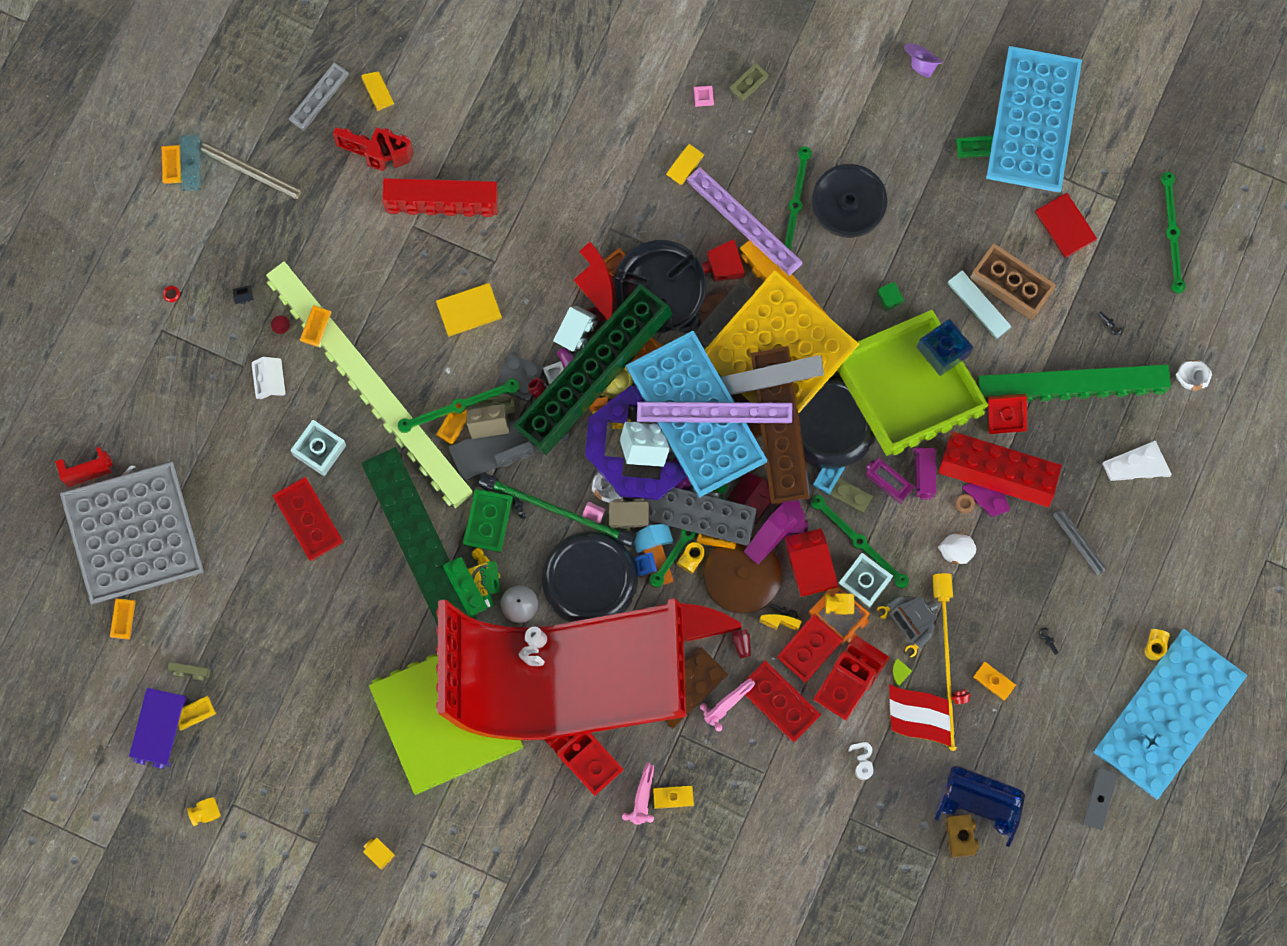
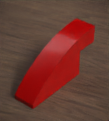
[574,241,617,320]
[659,603,742,642]

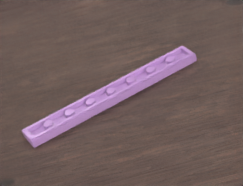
[686,167,802,276]
[637,402,792,423]

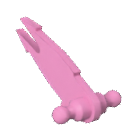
[700,678,756,731]
[622,763,654,825]

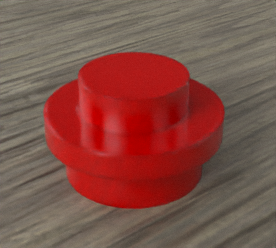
[951,689,971,704]

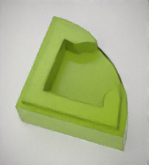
[893,658,912,686]

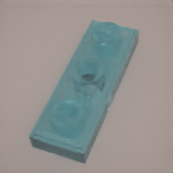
[180,135,201,191]

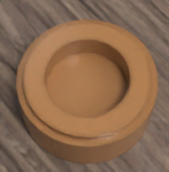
[955,494,975,514]

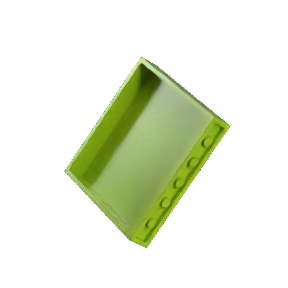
[838,310,988,456]
[369,654,523,795]

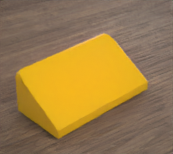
[361,71,394,111]

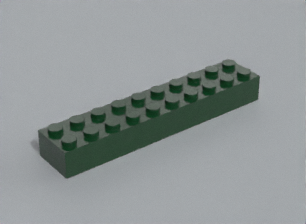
[513,284,672,455]
[361,447,478,626]

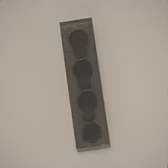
[694,280,755,349]

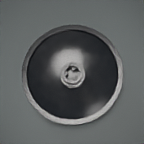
[812,164,887,238]

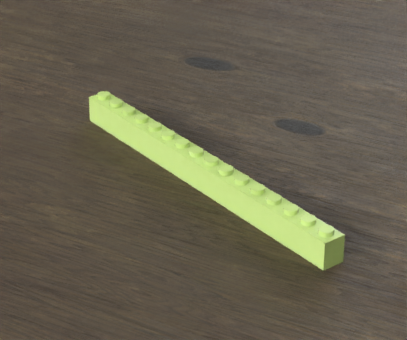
[266,262,473,509]

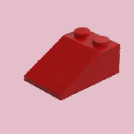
[785,528,838,597]

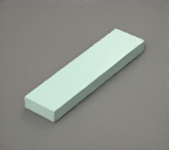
[947,270,1012,340]

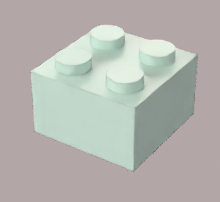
[553,306,597,351]
[290,420,346,476]
[620,422,669,466]
[838,553,893,610]

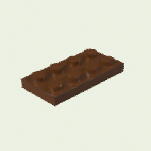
[664,647,729,729]

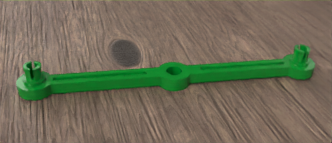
[785,146,812,251]
[1160,172,1186,294]
[398,379,519,433]
[650,484,727,588]
[810,495,909,589]

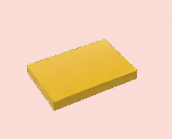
[436,283,502,337]

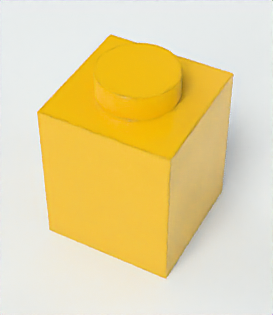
[363,838,395,870]

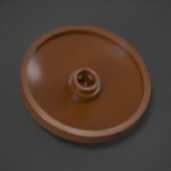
[704,538,782,614]

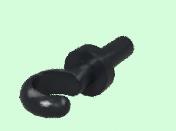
[1098,311,1122,335]
[513,496,527,519]
[770,603,798,619]
[1039,628,1059,655]

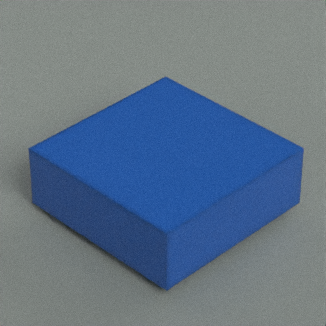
[634,552,657,576]

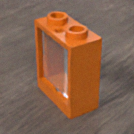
[808,586,870,645]

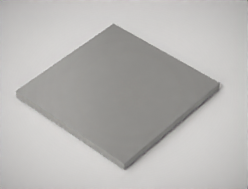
[60,462,204,605]

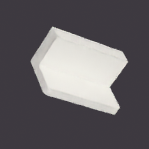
[252,357,286,399]

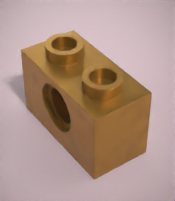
[945,814,979,858]

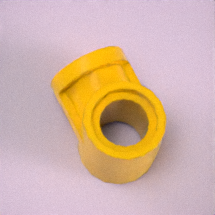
[677,542,704,574]
[825,594,854,615]
[1145,629,1170,661]
[187,797,221,826]

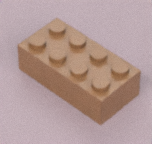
[970,243,1056,321]

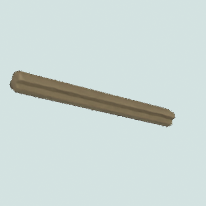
[200,142,302,199]

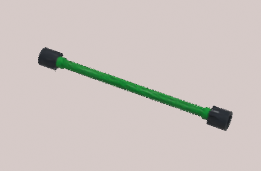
[478,472,636,548]

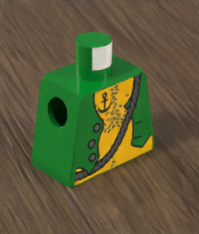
[468,561,500,608]

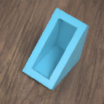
[634,524,674,554]

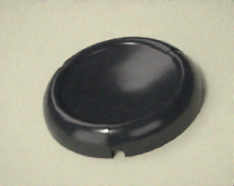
[613,240,706,333]
[799,377,876,469]
[542,531,638,622]

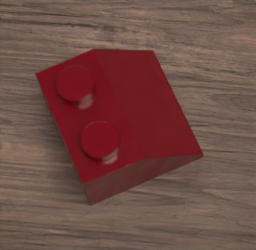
[727,472,771,525]

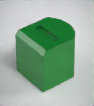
[876,282,905,311]

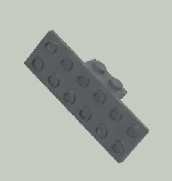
[449,418,568,481]
[645,486,757,545]

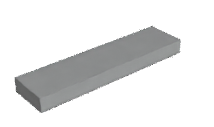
[289,63,349,131]

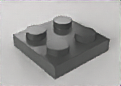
[495,353,544,403]

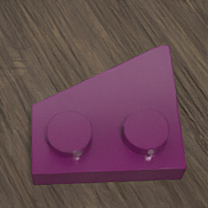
[962,483,1010,517]

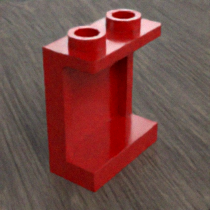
[55,447,113,487]

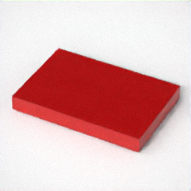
[1035,193,1097,258]
[777,613,844,683]

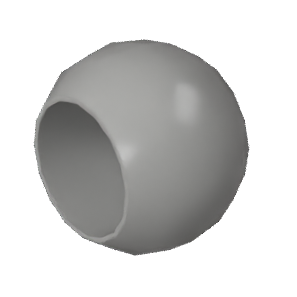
[500,585,539,623]

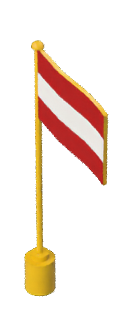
[889,573,957,751]

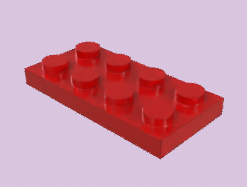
[272,477,344,562]
[743,660,821,743]

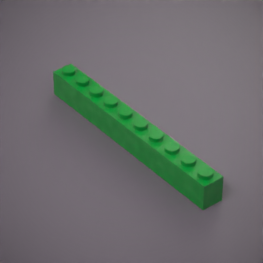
[976,365,1171,403]

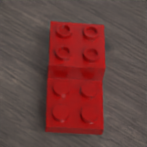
[333,127,414,171]
[813,635,890,721]
[545,733,624,796]

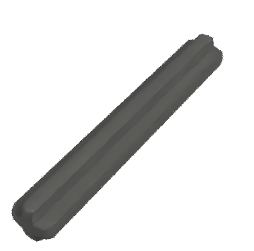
[1053,509,1106,575]

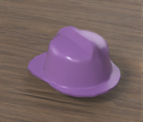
[904,43,943,78]

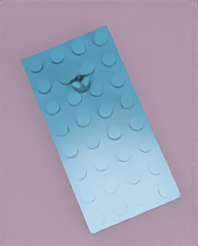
[986,46,1082,193]
[626,331,767,498]
[1093,629,1247,800]

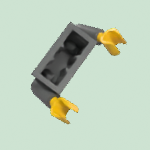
[877,596,938,657]

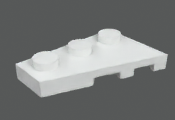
[1102,441,1172,481]

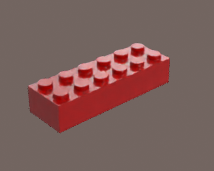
[382,178,499,217]
[938,431,1062,508]

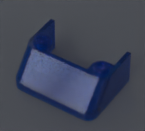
[934,766,1025,847]

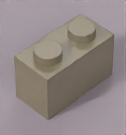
[467,404,510,439]
[609,499,649,528]

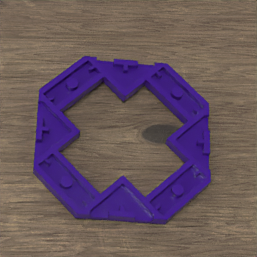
[585,386,687,500]

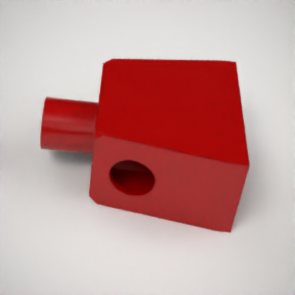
[701,240,745,281]

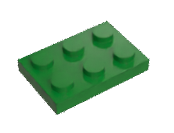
[463,489,513,553]

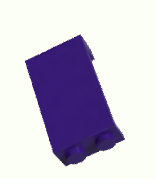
[129,688,188,769]

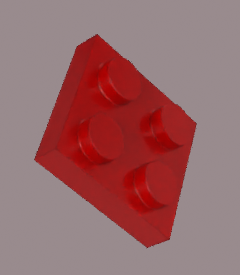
[987,393,1027,434]

